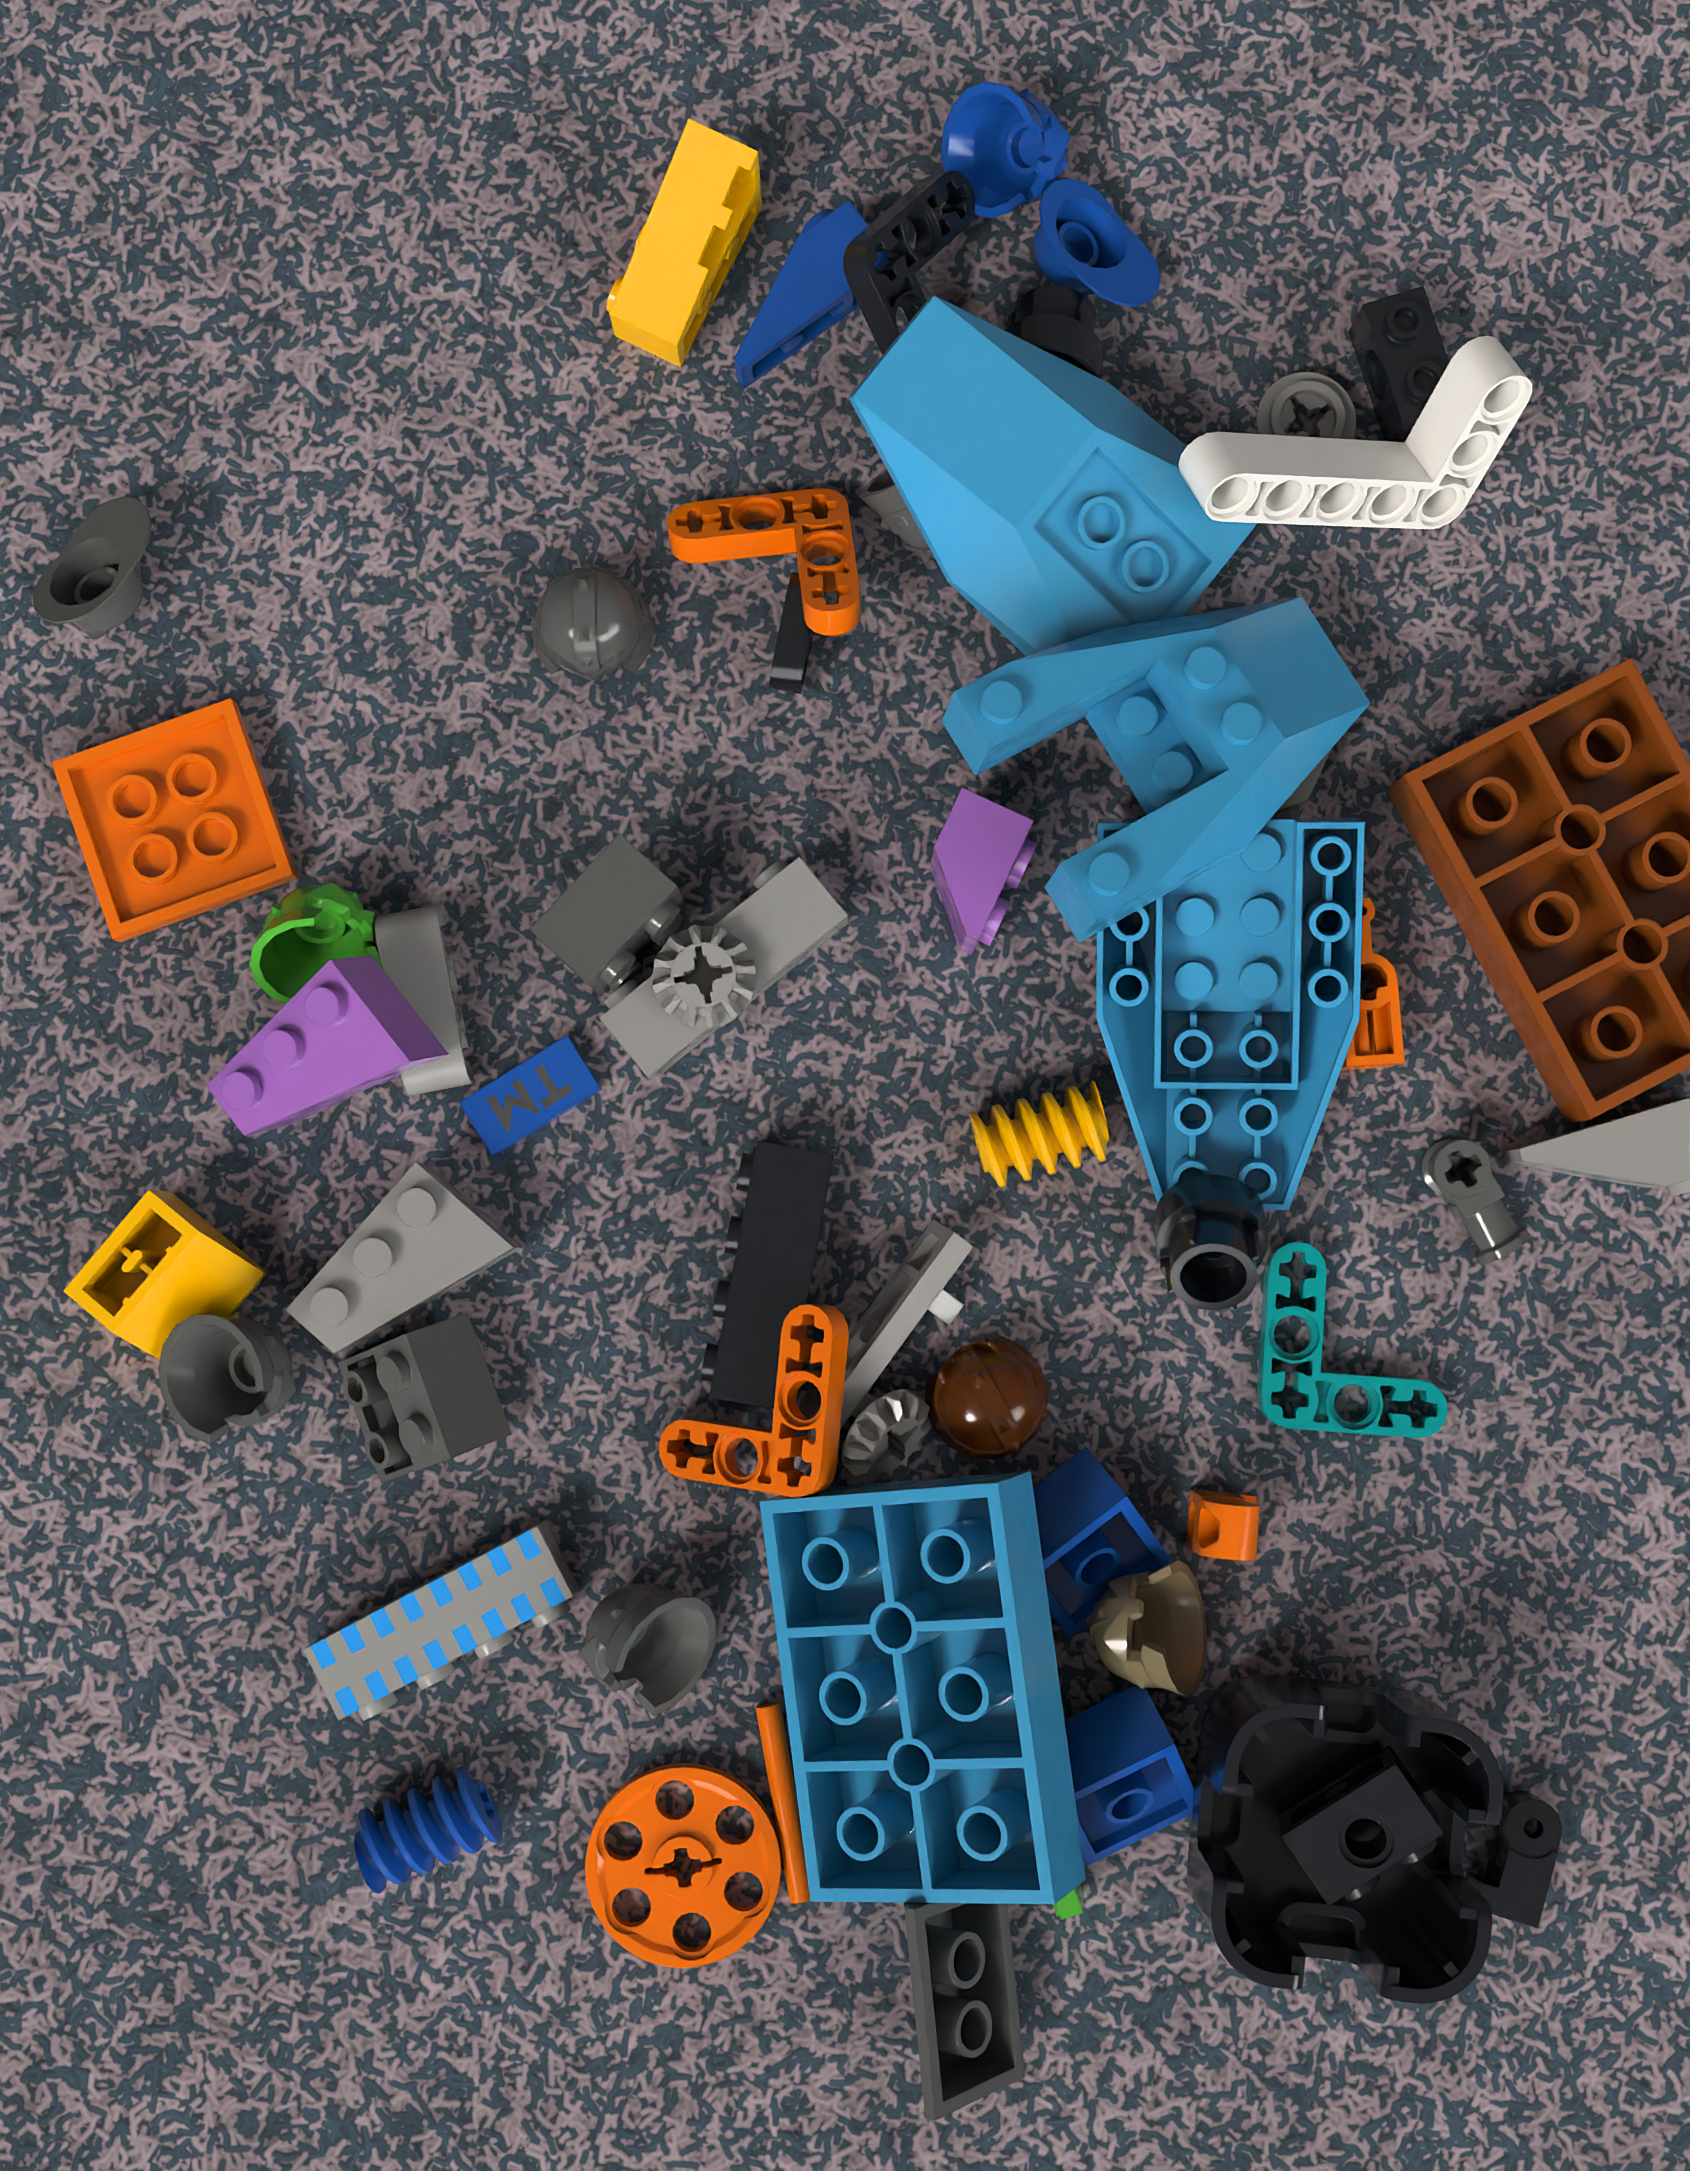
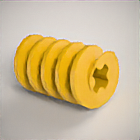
[969,1080,1109,1188]

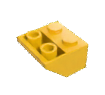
[63,1189,268,1360]

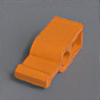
[1341,898,1405,1071]

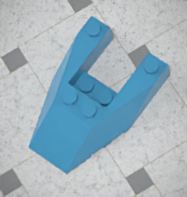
[941,597,1370,943]

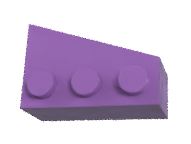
[206,955,449,1136]

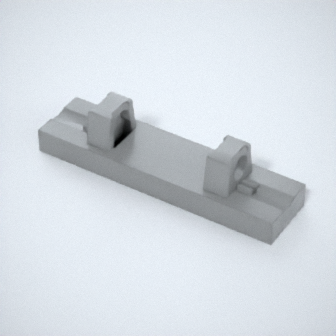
[795,1219,973,1439]

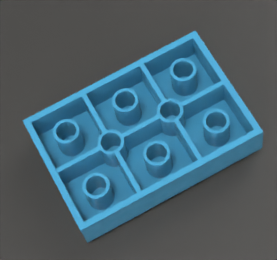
[759,1471,1086,1904]

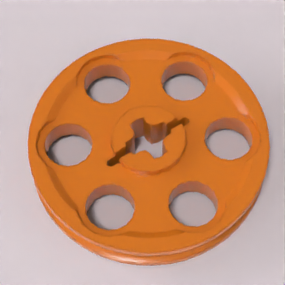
[585,1763,781,1968]

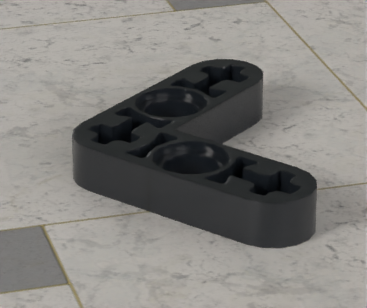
[843,170,975,355]

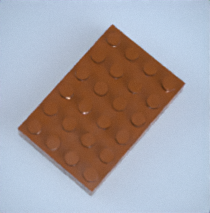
[1386,658,1690,1124]

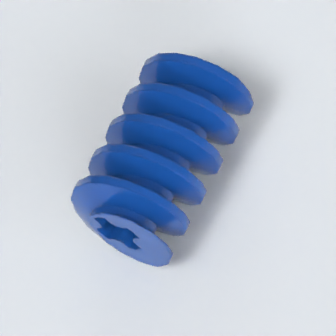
[354,1766,503,1894]

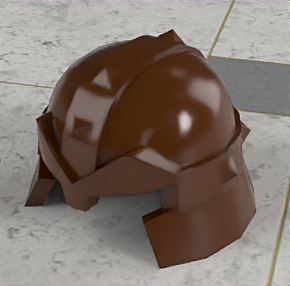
[925,1336,1049,1459]

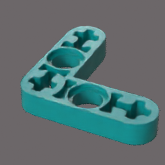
[1257,1242,1448,1438]

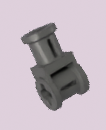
[1421,1139,1531,1265]

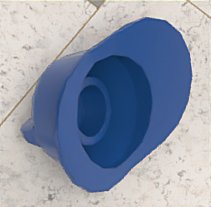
[1034,178,1160,307]

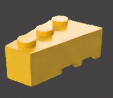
[606,119,762,367]

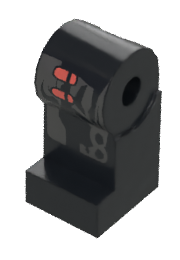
[1465,1790,1562,1929]

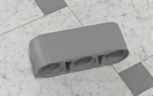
[374,904,474,1096]

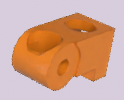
[1186,1489,1260,1561]

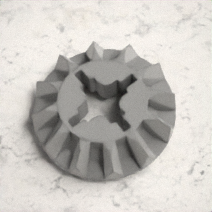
[1254,372,1356,439]
[652,925,756,1029]
[842,1389,931,1484]

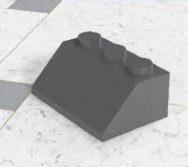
[904,1903,1025,2121]

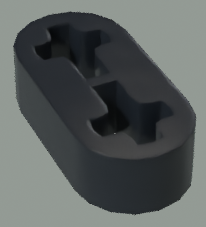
[769,572,814,694]

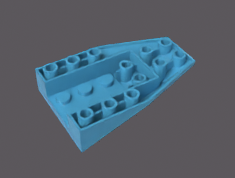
[849,295,1257,656]
[1096,818,1365,1210]

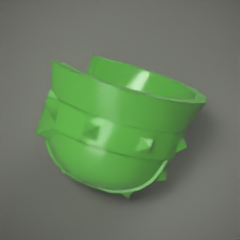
[249,883,383,1004]

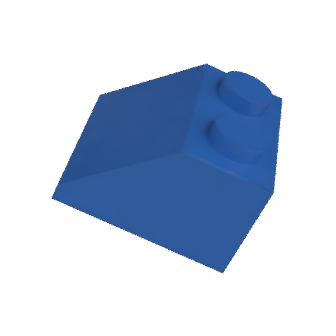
[1033,1447,1171,1639]
[1064,1685,1194,1866]

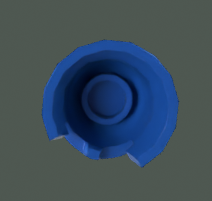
[941,81,1070,218]

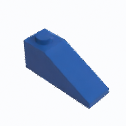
[734,200,888,389]

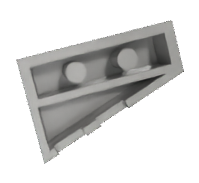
[285,1162,523,1353]

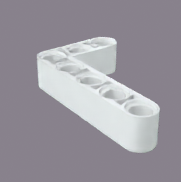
[1178,336,1532,529]

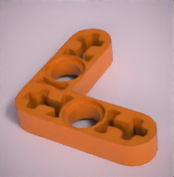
[666,488,862,636]
[659,1304,849,1497]

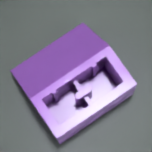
[930,788,1038,955]

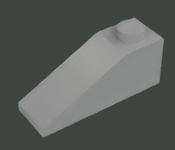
[1502,1096,1690,1196]

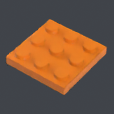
[51,698,298,943]

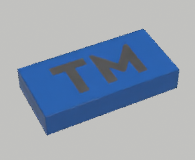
[459,1035,602,1157]

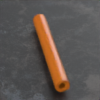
[755,1701,810,1903]

